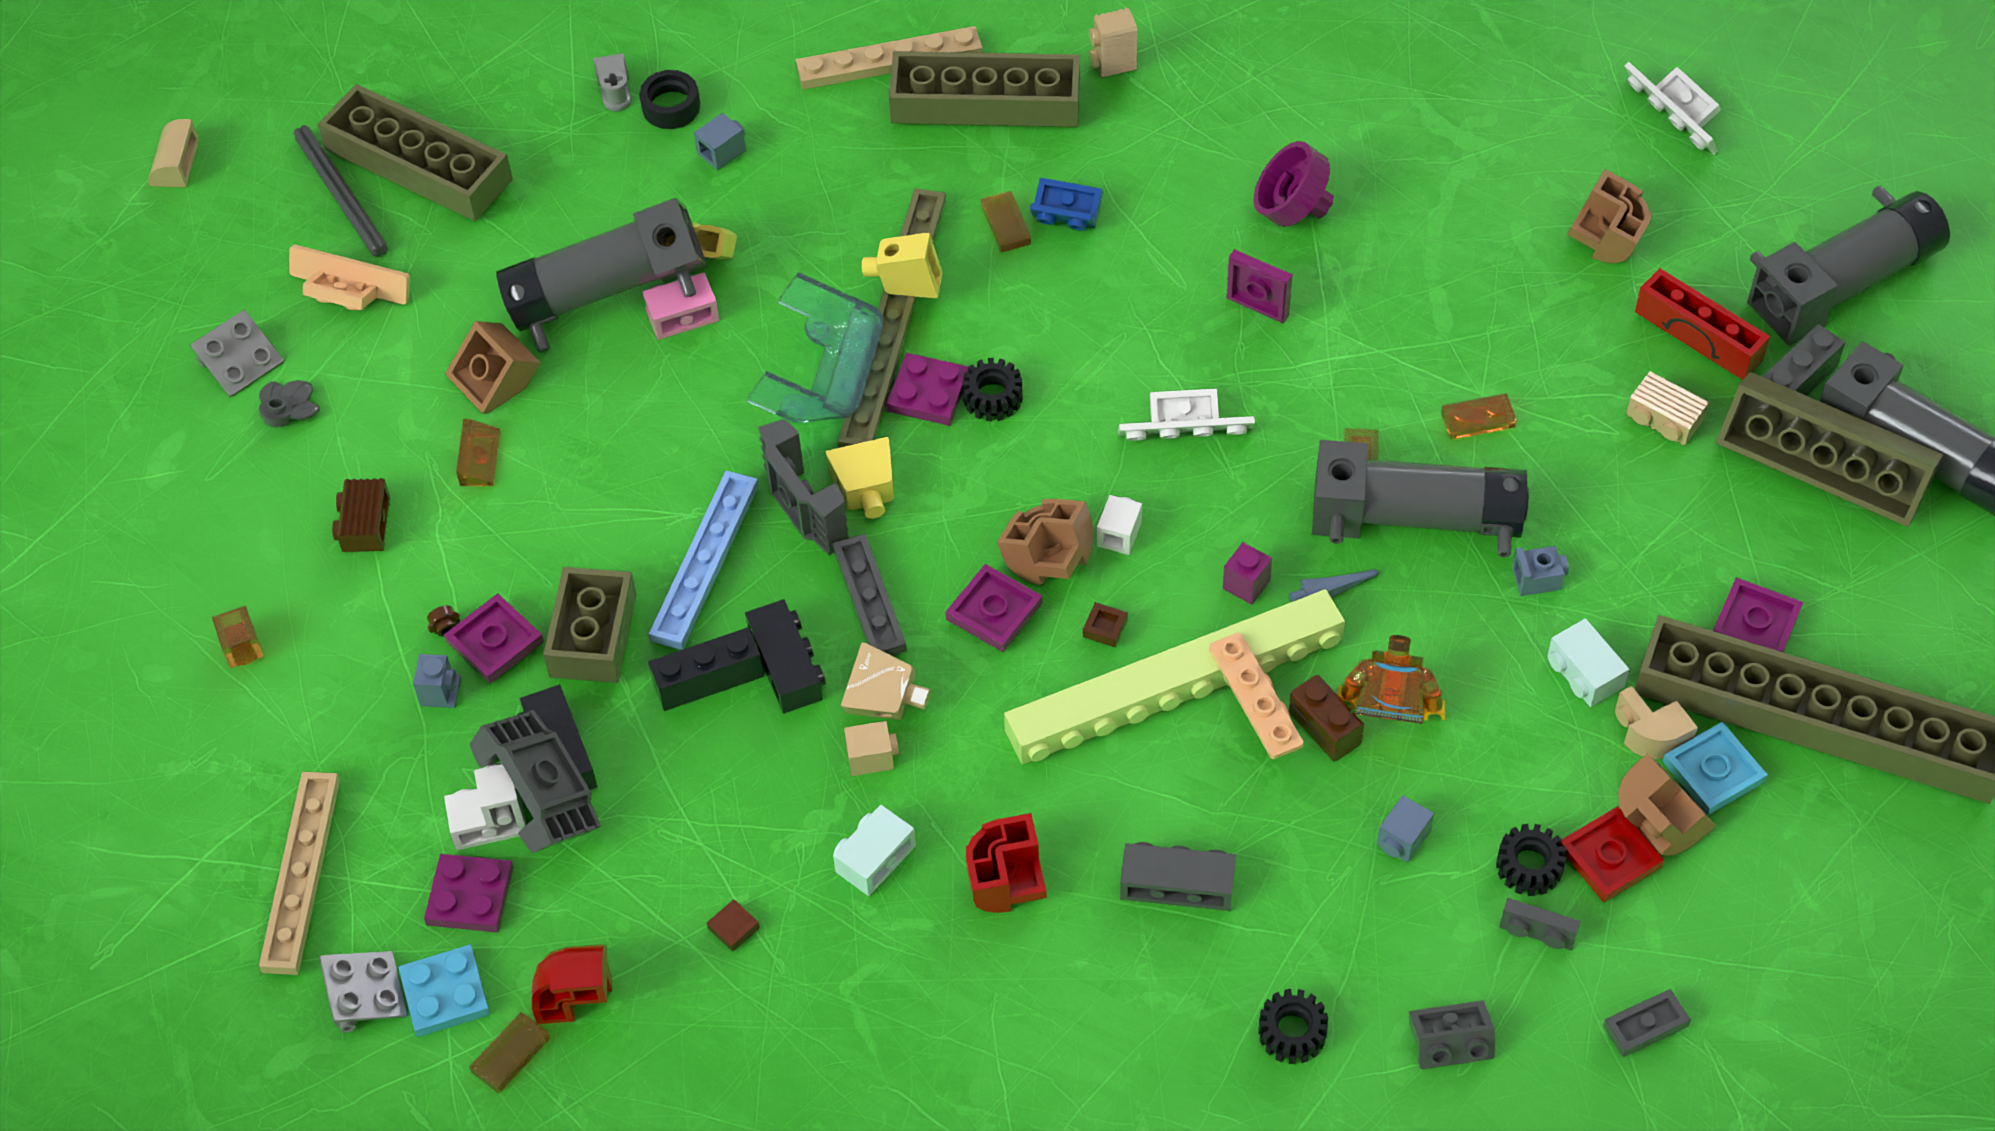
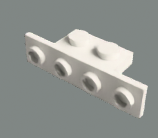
[1624,62,1721,155]
[1118,389,1255,441]

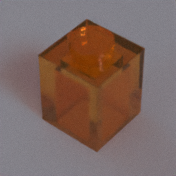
[212,606,264,668]

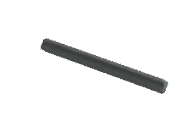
[293,125,388,257]

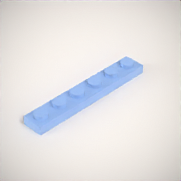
[649,470,759,650]

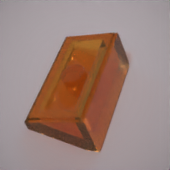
[456,419,501,486]

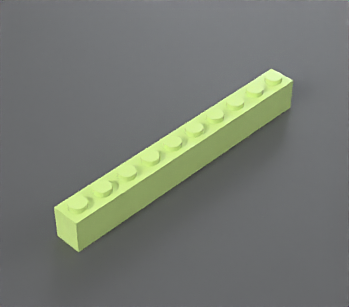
[1004,589,1345,765]

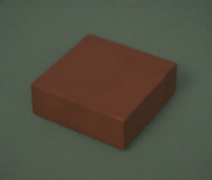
[707,899,760,952]

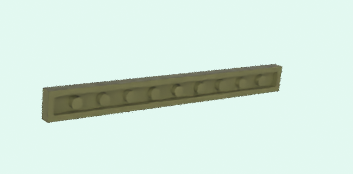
[837,188,946,448]

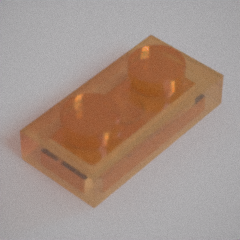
[1441,393,1517,440]

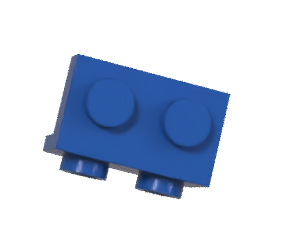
[1030,177,1103,231]

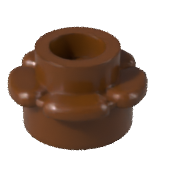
[427,605,460,637]

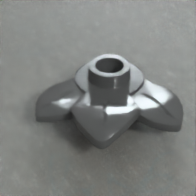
[259,380,320,427]

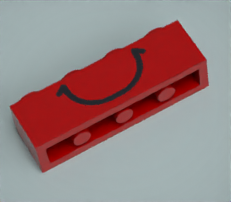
[1635,268,1770,380]

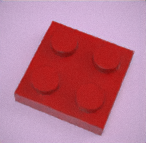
[1560,806,1664,903]

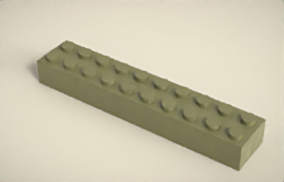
[1635,615,1995,804]

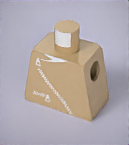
[841,642,931,720]

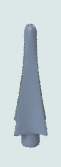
[1289,569,1378,602]

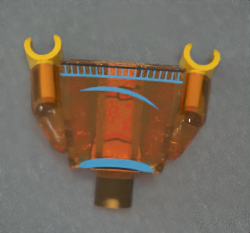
[1337,635,1445,724]

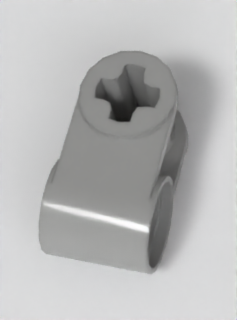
[593,53,631,111]

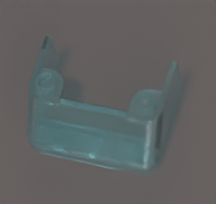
[746,272,884,423]

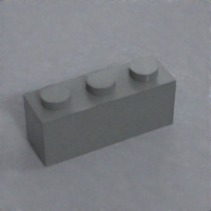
[1763,324,1846,396]
[1120,842,1236,911]

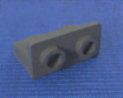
[1409,1001,1495,1069]

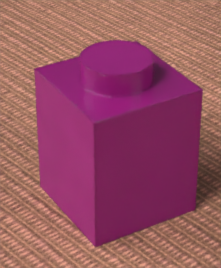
[1223,542,1272,605]

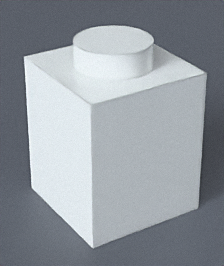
[1097,495,1142,555]

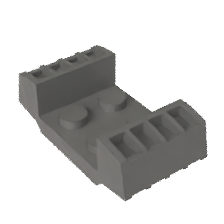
[758,419,849,556]
[470,710,601,853]

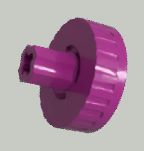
[1253,141,1334,227]

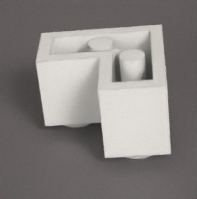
[444,763,526,851]

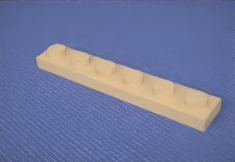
[796,26,982,90]
[259,772,340,975]

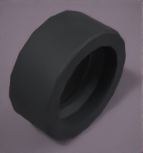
[639,70,700,129]

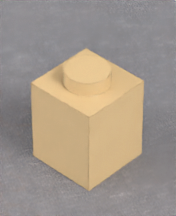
[844,721,899,776]

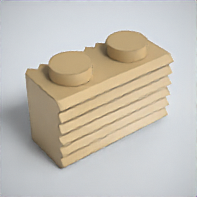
[1089,7,1138,77]
[1626,371,1710,445]

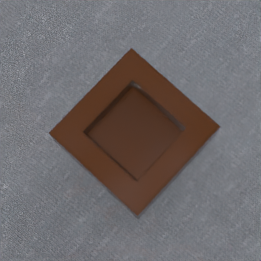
[1083,602,1128,648]

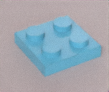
[1662,722,1768,815]
[398,944,490,1037]

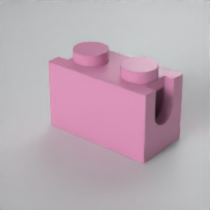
[642,272,720,340]

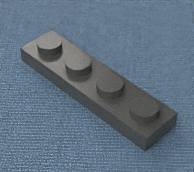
[832,534,907,656]

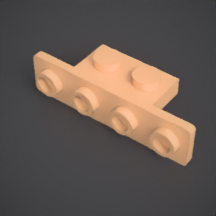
[289,245,410,310]
[1209,633,1303,759]

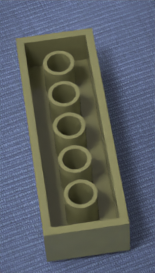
[889,51,1080,127]
[317,84,513,222]
[1716,372,1944,527]

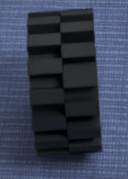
[962,358,1023,422]
[1496,824,1566,896]
[1258,989,1328,1064]

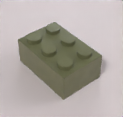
[543,567,637,683]

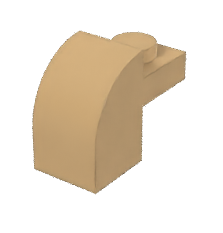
[1615,686,1698,759]

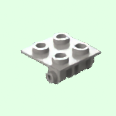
[190,309,284,397]
[319,951,407,1033]

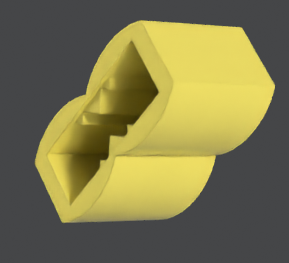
[666,222,737,260]

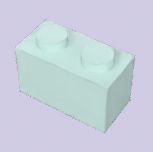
[1547,618,1630,707]
[833,805,916,896]

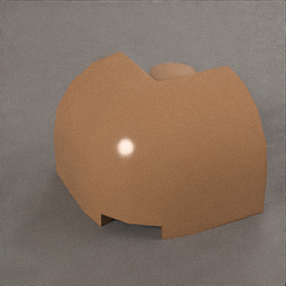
[1567,169,1652,263]
[997,499,1093,586]
[1618,753,1716,856]

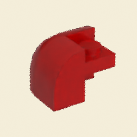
[966,813,1047,913]
[531,944,612,1024]

